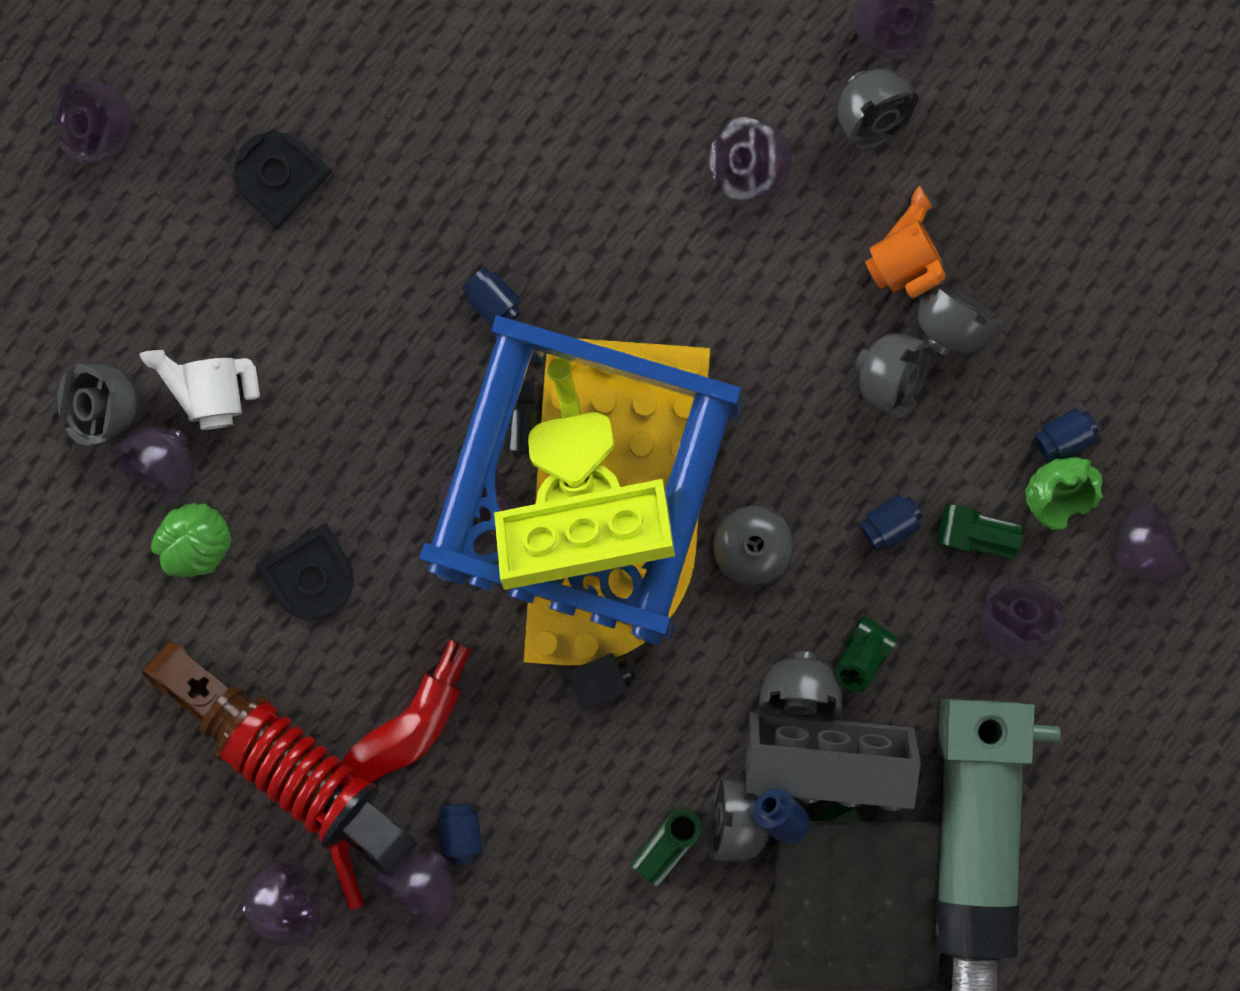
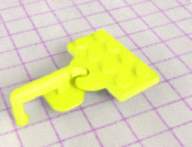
[494,358,675,590]

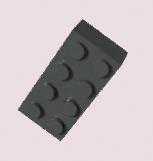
[745,712,921,811]

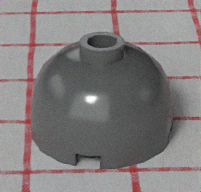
[837,69,921,149]
[917,282,1002,356]
[855,333,930,418]
[57,362,137,446]
[712,505,794,587]
[759,651,843,720]
[711,778,771,862]

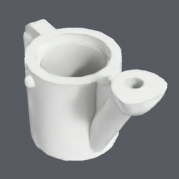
[139,350,260,430]

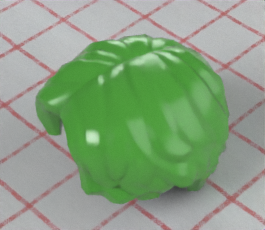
[1026,457,1103,530]
[151,503,232,578]

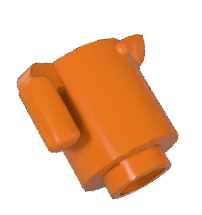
[865,186,946,299]

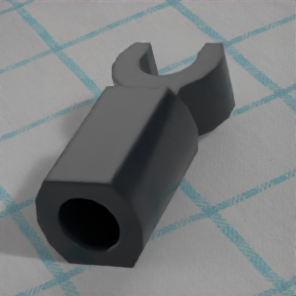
[510,381,539,453]

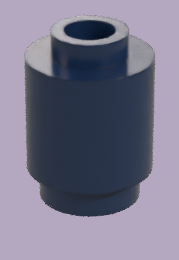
[462,267,522,327]
[1034,408,1099,463]
[859,494,923,552]
[753,788,809,844]
[437,803,483,865]

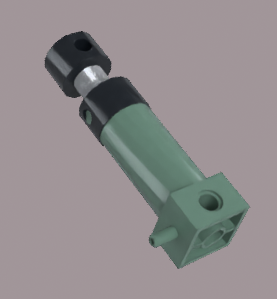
[934,699,1061,991]

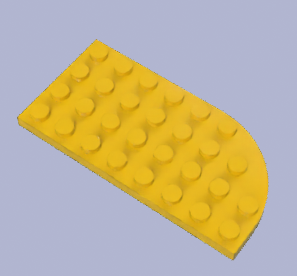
[524,338,710,665]

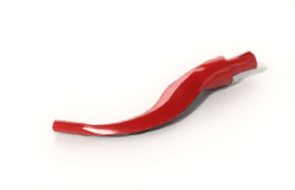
[331,639,473,910]

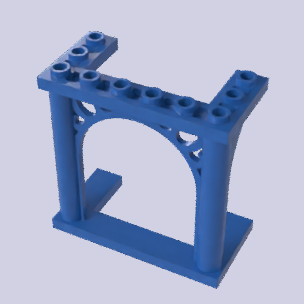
[419,315,743,646]

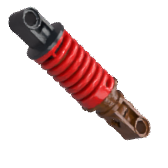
[141,641,418,877]

